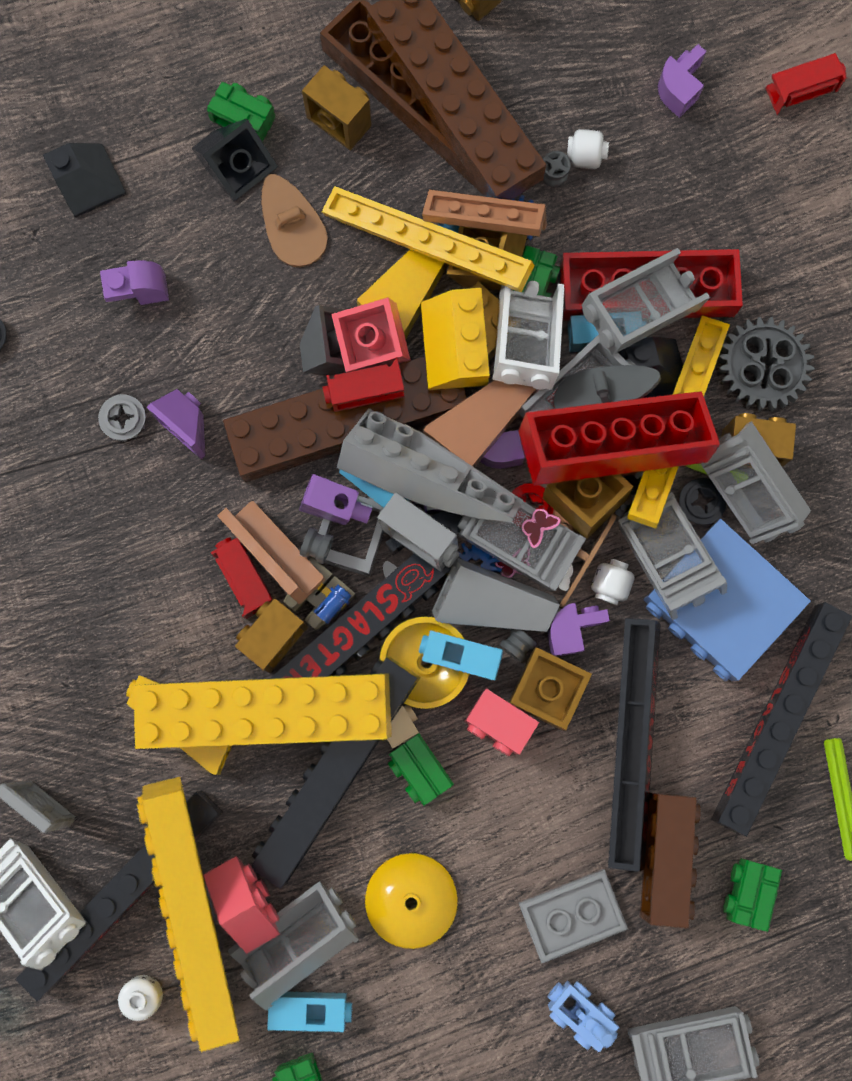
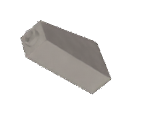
[432,558,560,632]

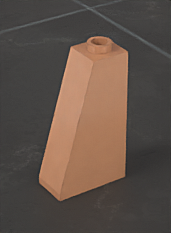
[423,380,538,468]

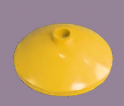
[380,617,470,709]
[365,853,458,949]

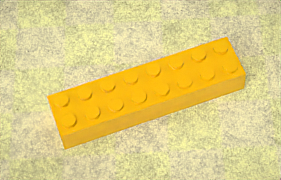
[133,674,392,749]
[137,777,239,1052]

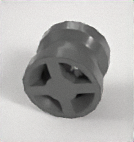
[542,151,571,187]
[300,527,334,564]
[499,629,537,663]

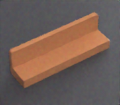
[422,190,547,237]
[217,501,325,604]

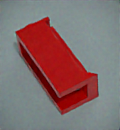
[766,53,847,115]
[322,358,405,412]
[211,537,273,619]

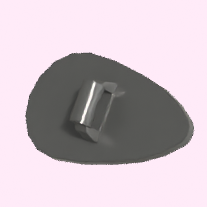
[554,365,661,409]

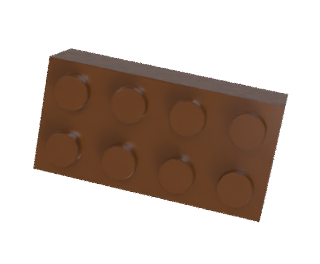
[640,792,701,928]

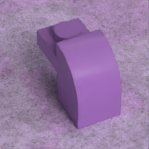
[658,44,706,118]
[100,260,169,305]
[480,430,524,469]
[548,603,610,657]

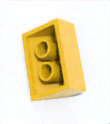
[421,288,490,390]

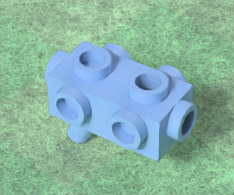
[548,980,619,1052]

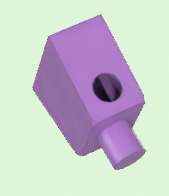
[299,474,372,525]

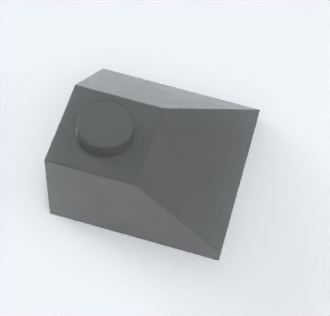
[300,305,346,375]

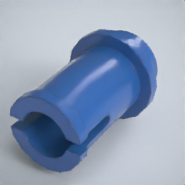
[313,584,352,624]

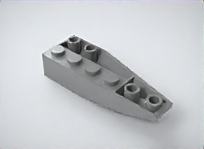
[337,408,523,523]

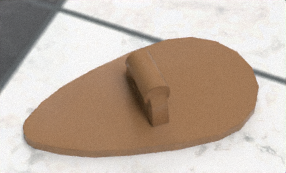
[261,174,328,267]
[559,513,617,608]

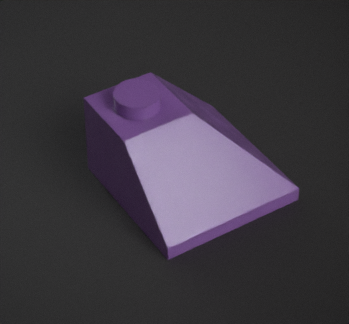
[147,389,205,459]

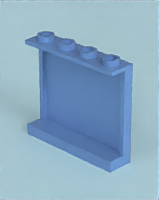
[643,518,811,682]

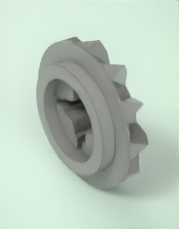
[98,394,147,441]

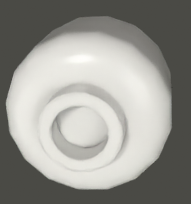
[567,129,609,169]
[591,559,635,605]
[118,975,163,1021]

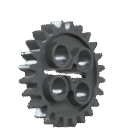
[717,317,815,412]

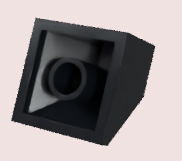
[192,119,278,201]
[43,143,127,218]
[619,336,683,398]

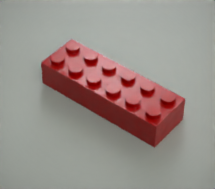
[559,249,743,321]
[519,391,720,486]

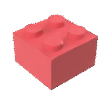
[332,298,411,373]
[464,689,539,756]
[203,856,280,954]

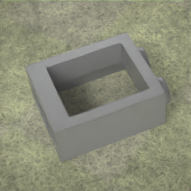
[313,487,384,577]
[377,492,460,572]

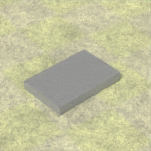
[0,781,76,833]
[518,869,628,963]

